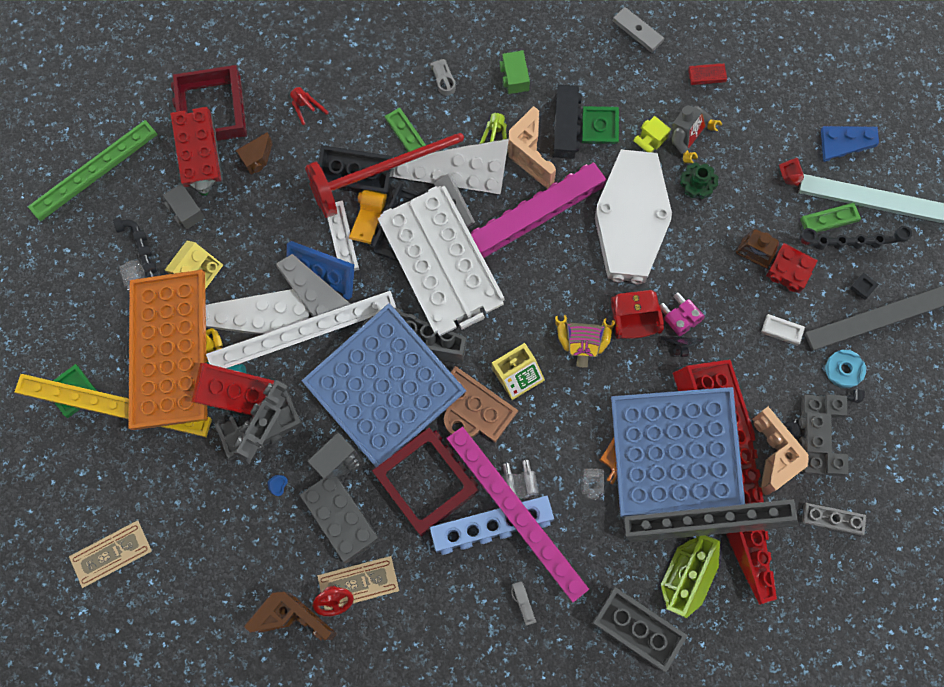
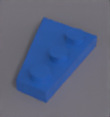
[821,126,879,162]

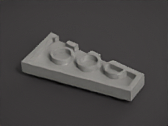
[276,254,350,317]

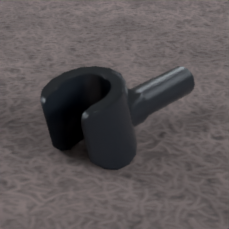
[847,389,865,403]

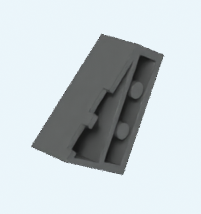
[308,433,362,479]

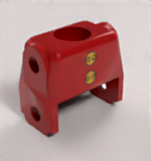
[611,290,664,339]

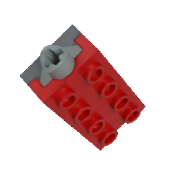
[171,107,223,194]

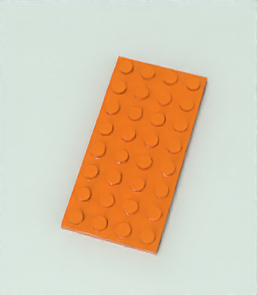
[129,269,208,430]

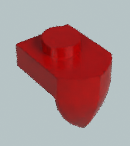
[779,158,804,186]

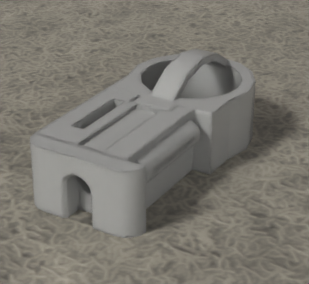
[431,59,456,96]
[511,581,536,626]

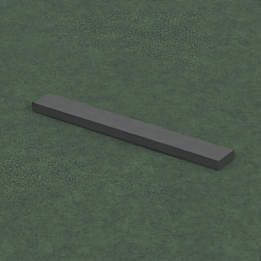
[804,286,944,351]

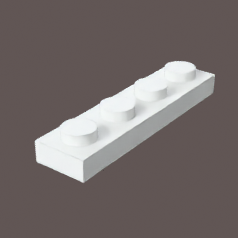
[328,201,359,271]

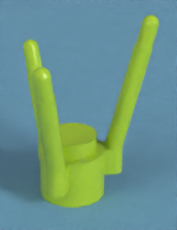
[480,113,507,144]

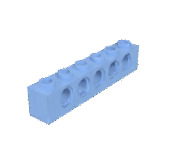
[430,496,554,555]

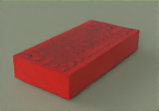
[688,63,727,85]

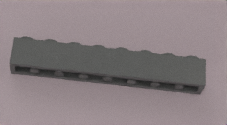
[624,499,798,542]

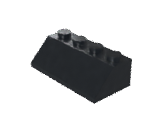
[318,145,394,193]

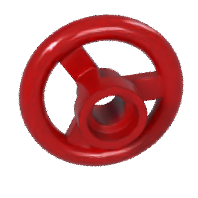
[313,586,354,616]

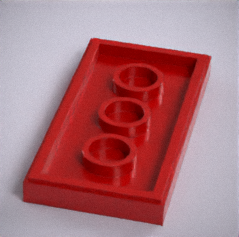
[191,363,274,416]

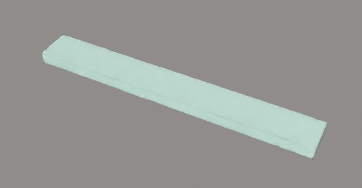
[798,174,944,223]

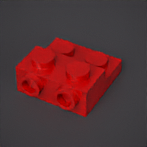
[766,243,818,293]

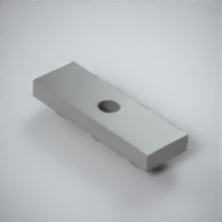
[613,7,664,52]
[434,174,475,227]
[801,503,866,536]

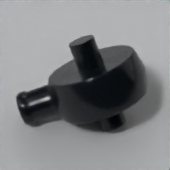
[784,418,800,438]

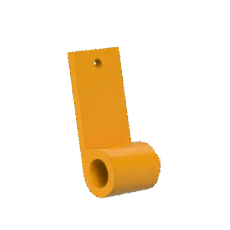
[349,189,387,244]

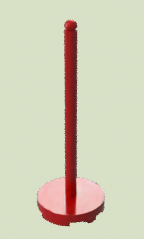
[305,133,464,218]

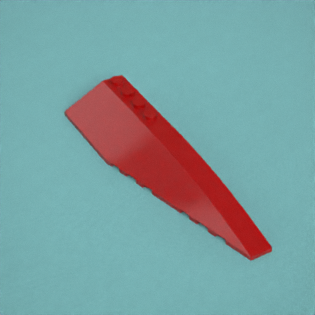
[673,360,777,604]

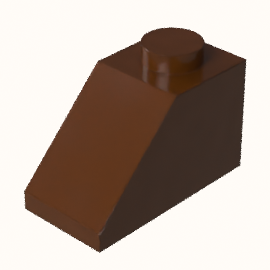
[236,132,273,175]

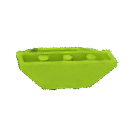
[661,535,720,618]

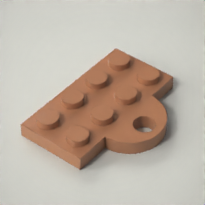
[444,366,518,443]

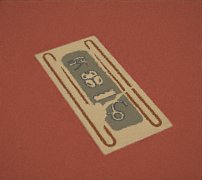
[69,520,152,588]
[317,556,399,610]

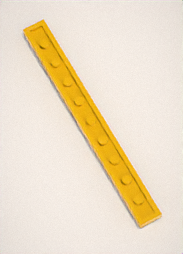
[14,374,212,438]

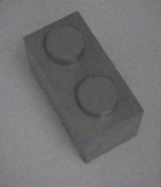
[163,184,205,229]

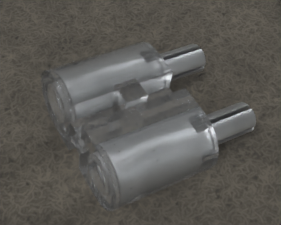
[502,460,539,500]

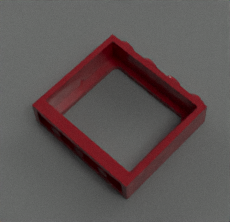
[171,65,247,141]
[372,427,479,537]

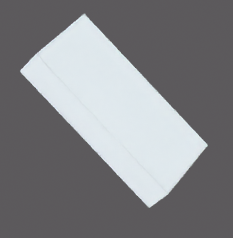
[761,314,805,346]

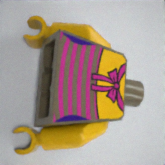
[555,315,615,367]

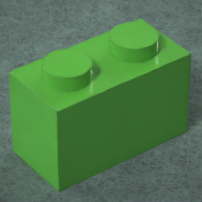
[499,51,530,94]

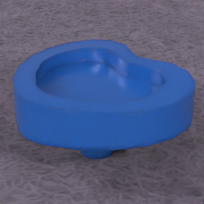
[268,475,288,496]

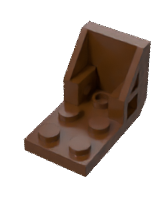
[244,592,338,641]

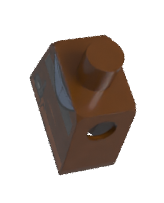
[736,229,779,269]

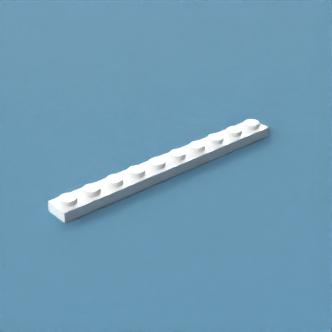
[206,291,396,368]

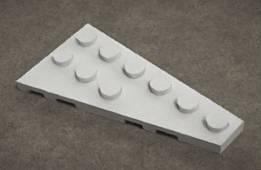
[393,139,509,194]
[206,289,310,335]

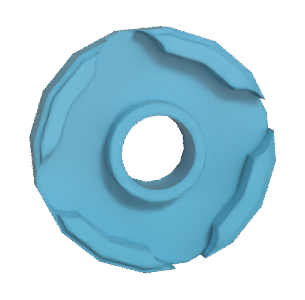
[825,350,866,388]

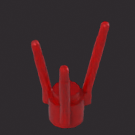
[290,87,329,125]

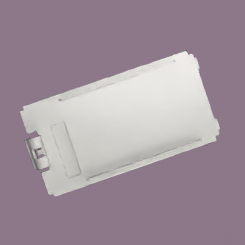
[378,186,505,336]

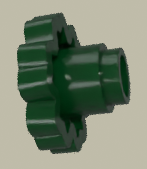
[680,162,718,199]

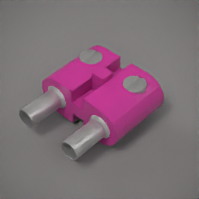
[659,293,705,336]

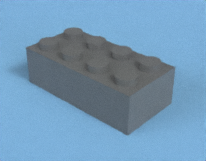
[300,476,380,564]
[591,587,688,672]

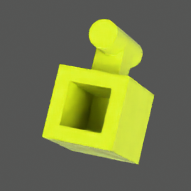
[633,116,671,153]

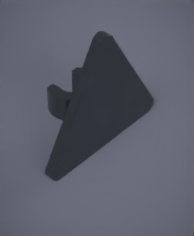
[661,336,703,357]

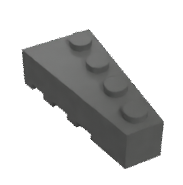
[394,307,466,364]

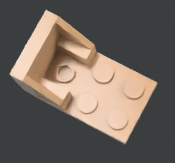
[508,106,556,189]
[752,407,808,496]

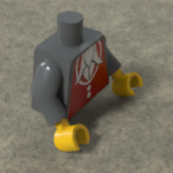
[672,105,722,163]

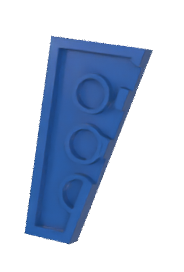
[286,241,355,300]

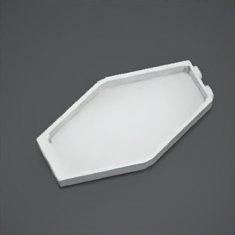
[595,150,672,284]

